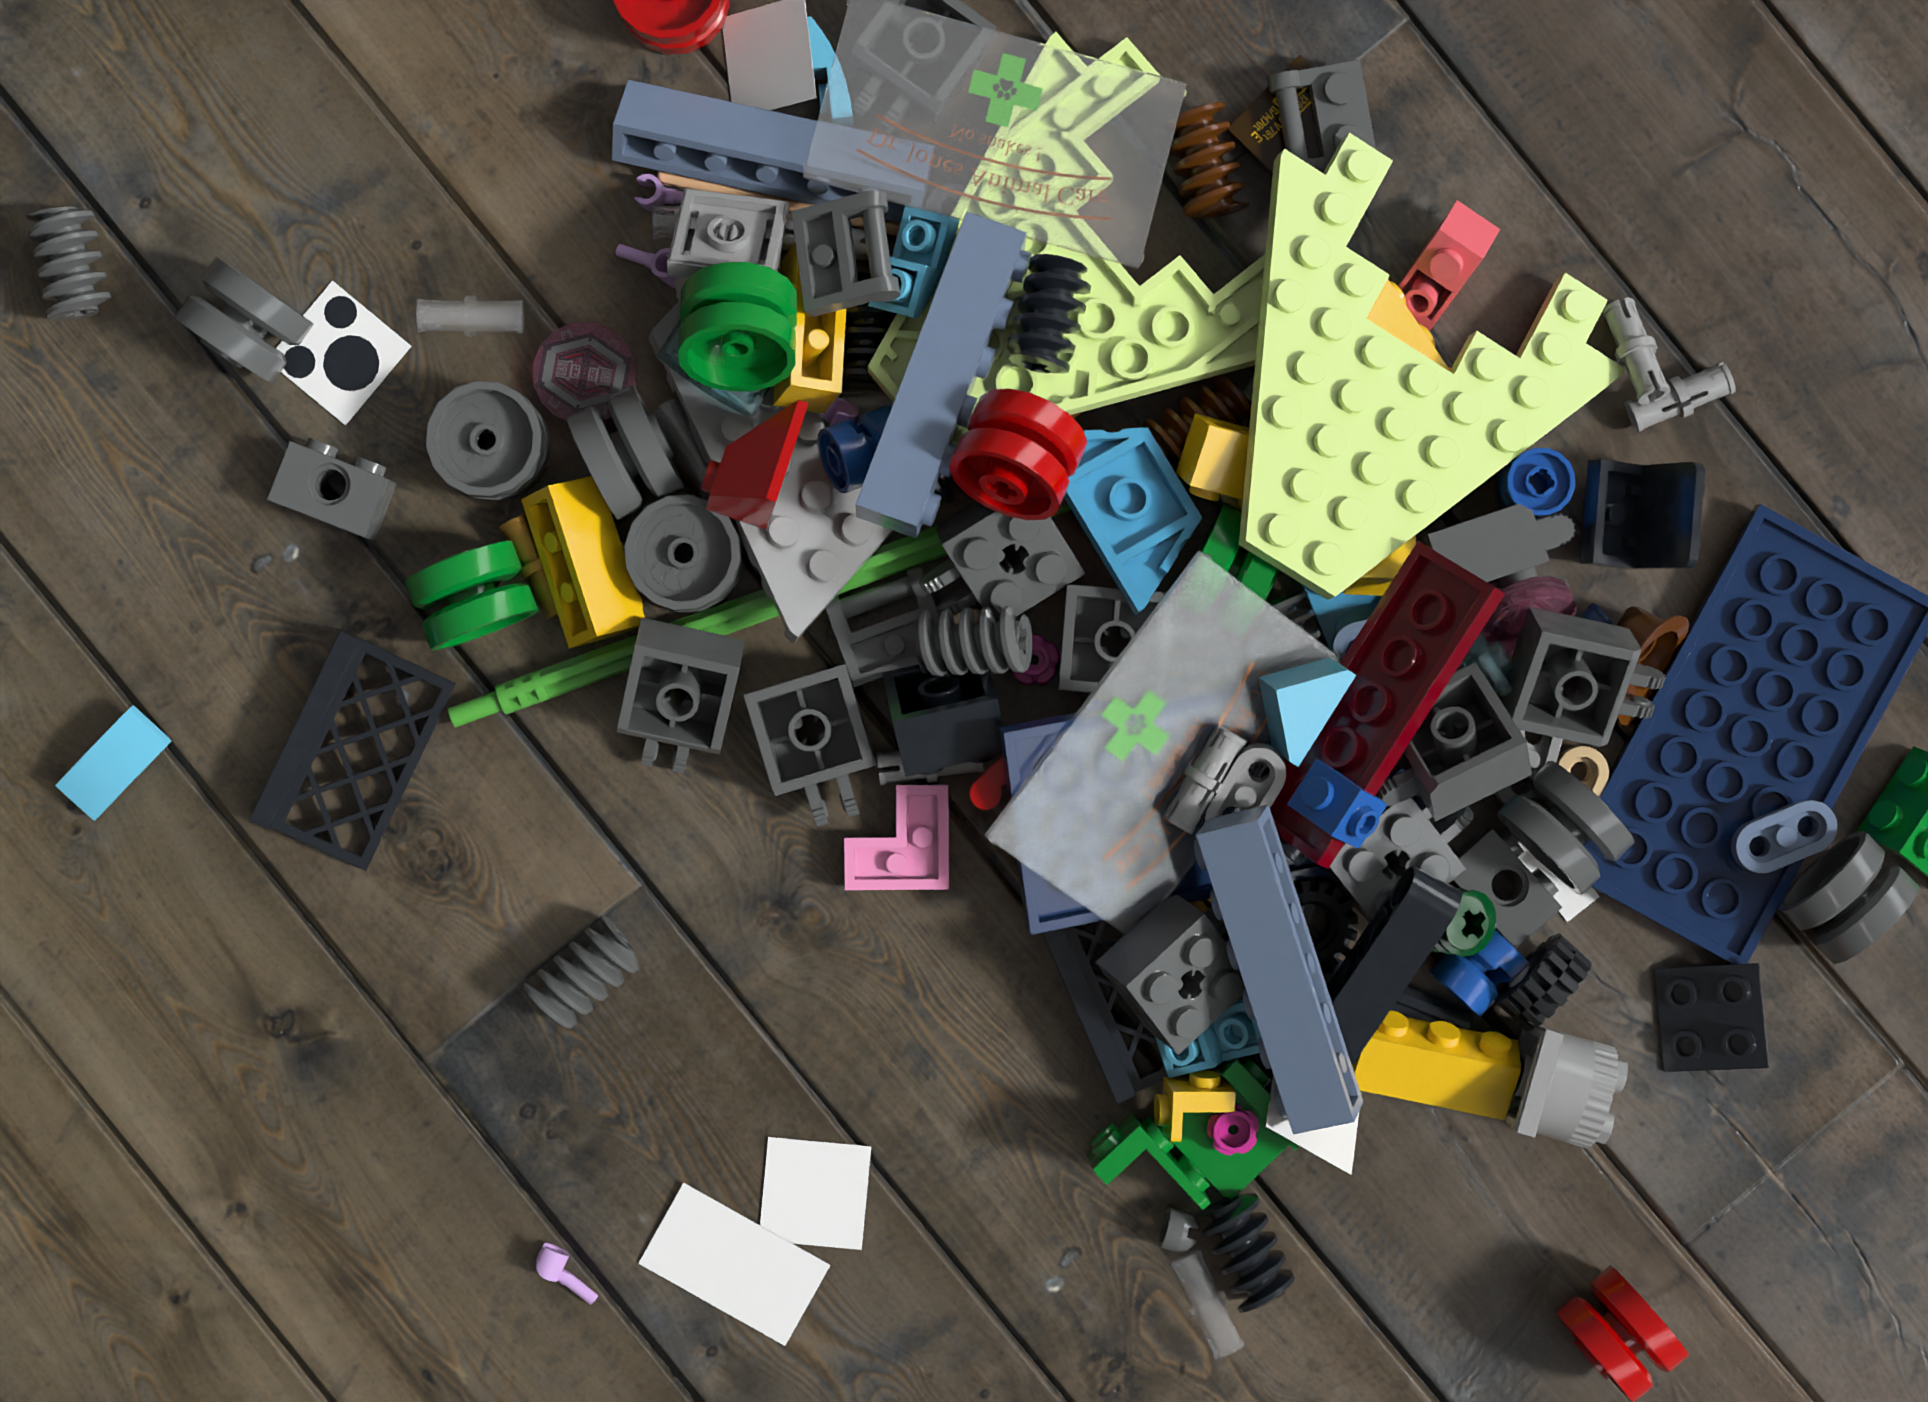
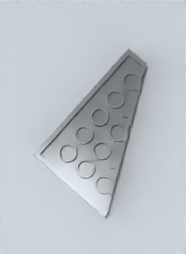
[648,302,894,644]

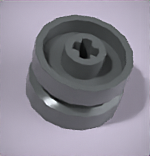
[174,257,314,384]
[426,381,551,502]
[567,385,685,521]
[625,495,745,613]
[1497,761,1635,895]
[1778,830,1919,964]

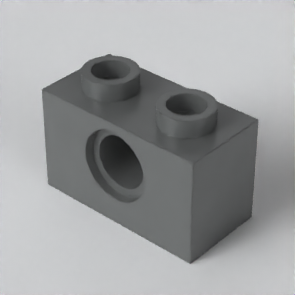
[267,438,397,541]
[1450,828,1562,949]

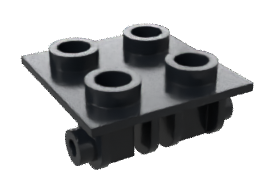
[1654,962,1770,1072]

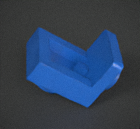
[1287,759,1387,848]

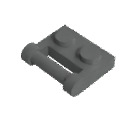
[1267,59,1376,173]
[791,190,900,317]
[826,565,940,688]

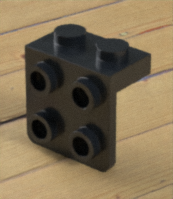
[1580,459,1705,570]

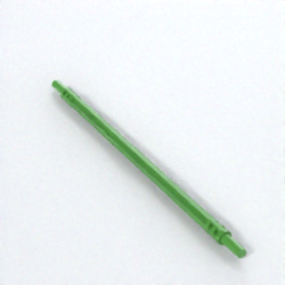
[448,503,1071,728]

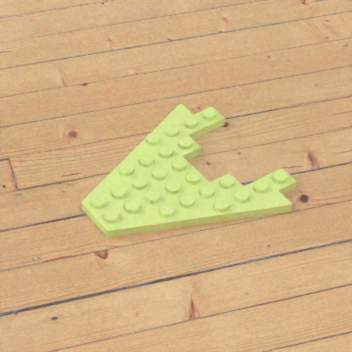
[868,32,1265,446]
[1239,133,1625,600]

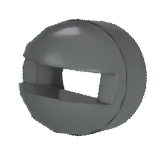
[1159,1207,1200,1252]

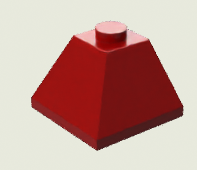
[700,400,809,529]

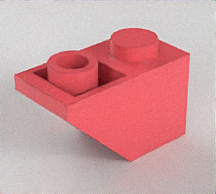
[1398,200,1500,330]

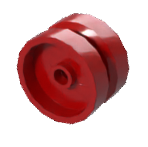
[613,0,730,55]
[949,388,1087,521]
[1555,1265,1689,1402]

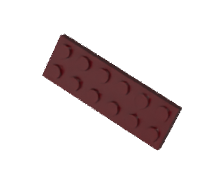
[1270,541,1505,869]

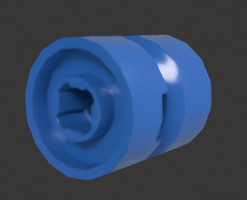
[817,405,892,493]
[1495,448,1575,520]
[1429,930,1529,1018]

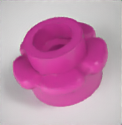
[1013,634,1060,685]
[1207,1104,1259,1155]

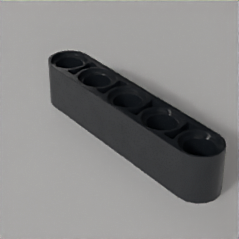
[1327,866,1462,1065]

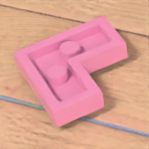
[844,785,949,890]

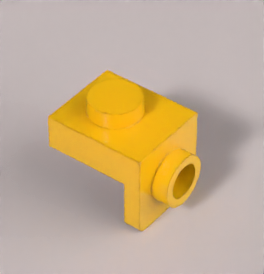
[1154,1070,1236,1142]

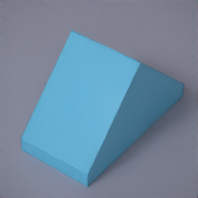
[1258,657,1356,767]

